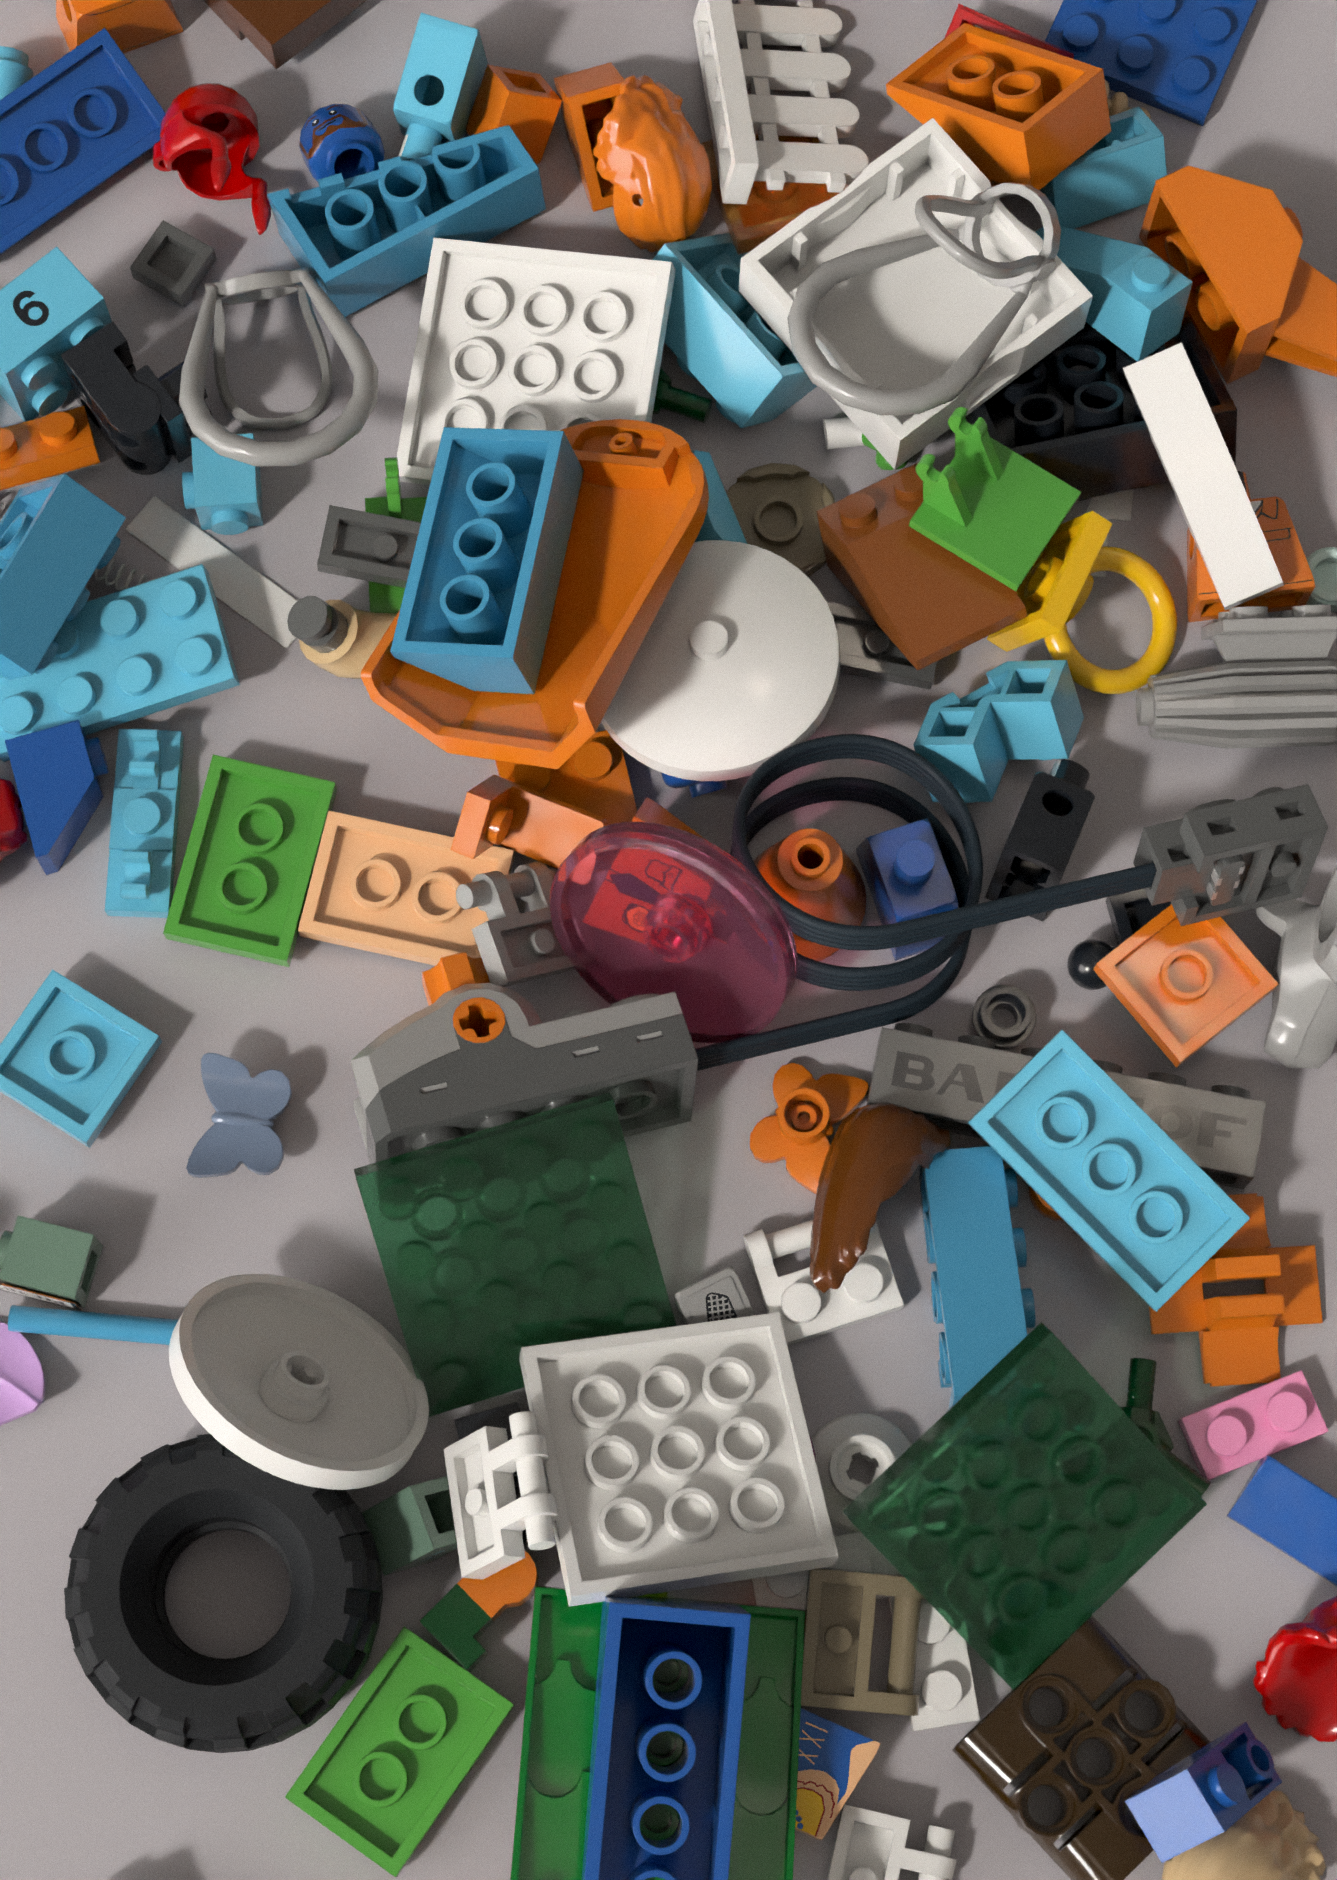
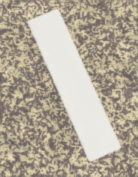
[126,496,297,648]

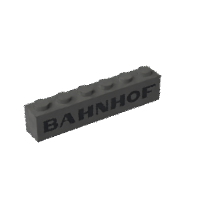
[866,1023,1266,1190]

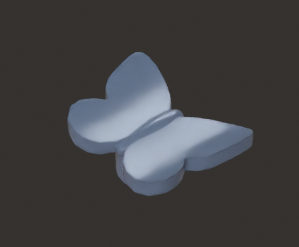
[186,1053,292,1178]

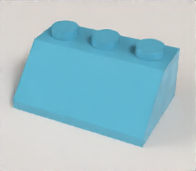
[652,233,817,428]

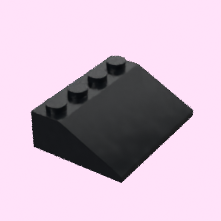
[965,309,1237,501]

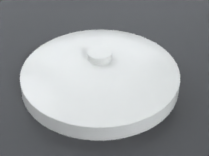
[601,540,840,781]
[169,1274,429,1490]

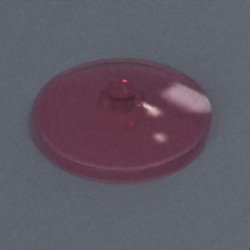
[550,822,798,1043]

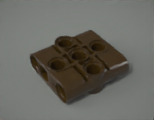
[952,1615,1211,1880]

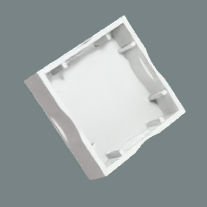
[738,118,1093,470]

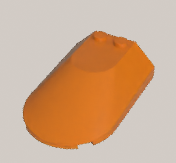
[361,419,709,769]

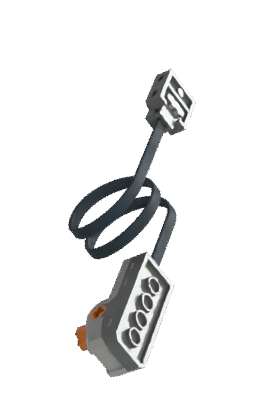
[351,734,1328,1194]

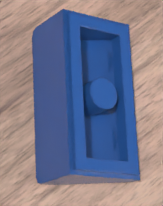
[1227,1456,1337,1586]

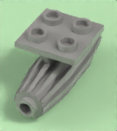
[1136,605,1337,749]

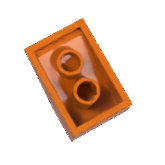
[886,23,1111,190]

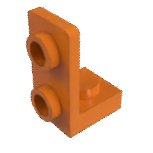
[450,775,608,879]

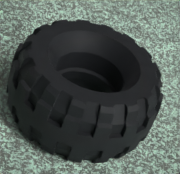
[64,1434,383,1753]

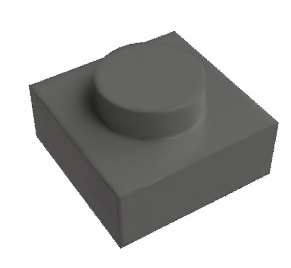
[130,220,217,307]

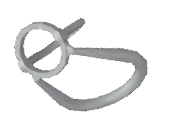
[787,183,1061,415]
[179,267,379,467]

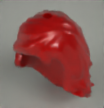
[1253,1596,1337,1742]

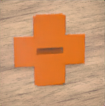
[1149,1193,1323,1387]

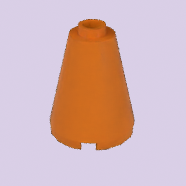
[742,828,866,961]

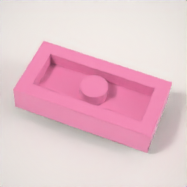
[1178,1370,1328,1480]

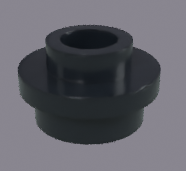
[972,985,1036,1049]

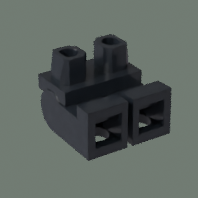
[61,321,213,475]

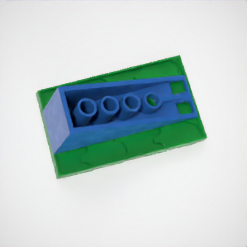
[510,1585,805,1880]

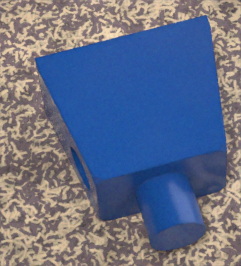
[856,819,958,961]

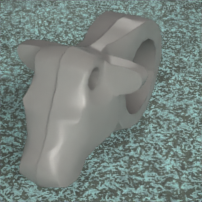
[1256,864,1337,1069]

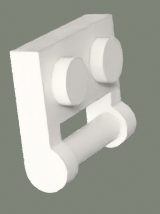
[743,1220,904,1346]

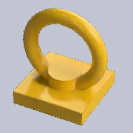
[987,510,1177,694]

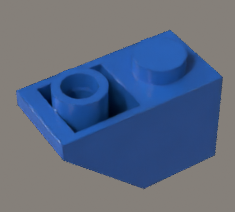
[1125,1722,1282,1863]

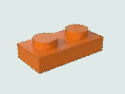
[0,406,100,490]

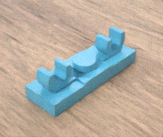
[105,729,184,918]

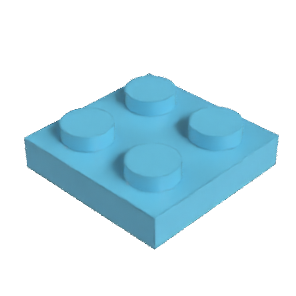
[0,969,162,1148]

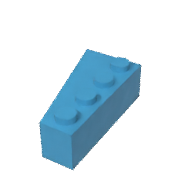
[267,125,546,317]
[919,1146,1045,1444]

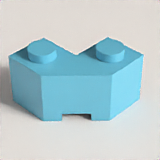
[913,660,1084,803]

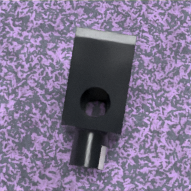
[985,759,1095,922]

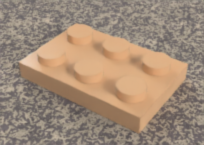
[298,810,515,966]

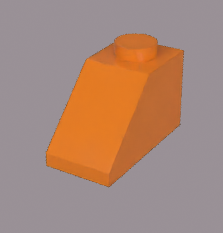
[554,62,642,212]

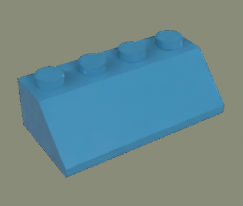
[390,427,584,694]

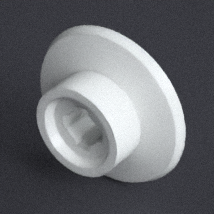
[812,1413,920,1532]

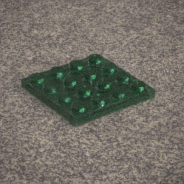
[354,1092,676,1417]
[843,1322,1207,1690]

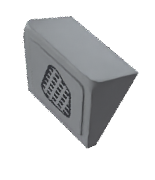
[674,1266,755,1325]

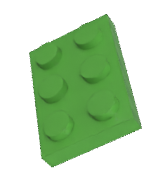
[163,754,337,967]
[285,1626,515,1877]

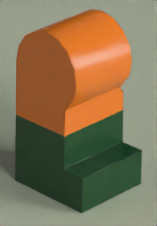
[419,1551,538,1673]

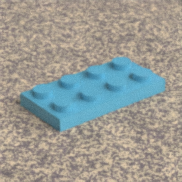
[0,564,240,762]
[967,1030,1250,1312]

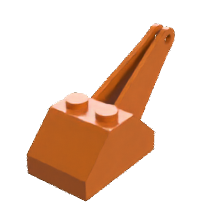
[1139,165,1337,384]

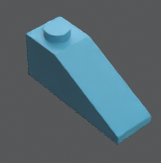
[1035,226,1192,362]

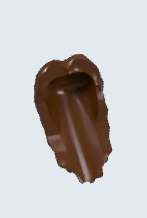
[810,1102,951,1293]

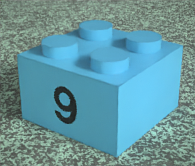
[0,246,112,422]

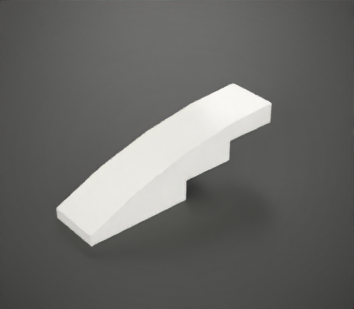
[1123,342,1284,610]

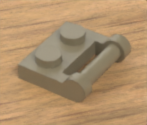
[801,1568,930,1716]

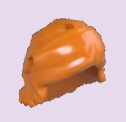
[593,75,712,253]

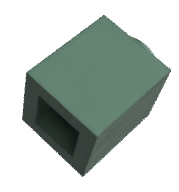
[0,1215,103,1308]
[362,1476,457,1576]

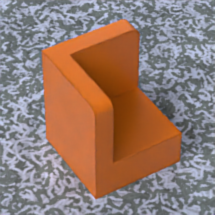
[466,64,562,165]

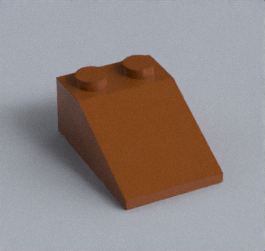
[816,462,1027,671]

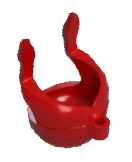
[153,83,271,235]

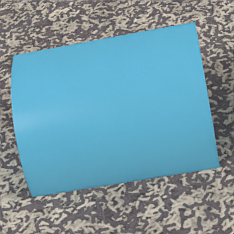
[1039,106,1167,229]

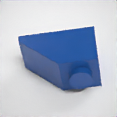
[5,720,109,875]

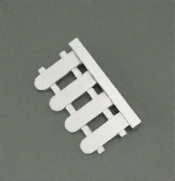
[693,0,868,204]

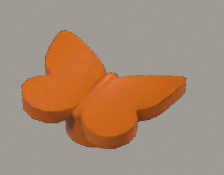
[750,1063,869,1194]

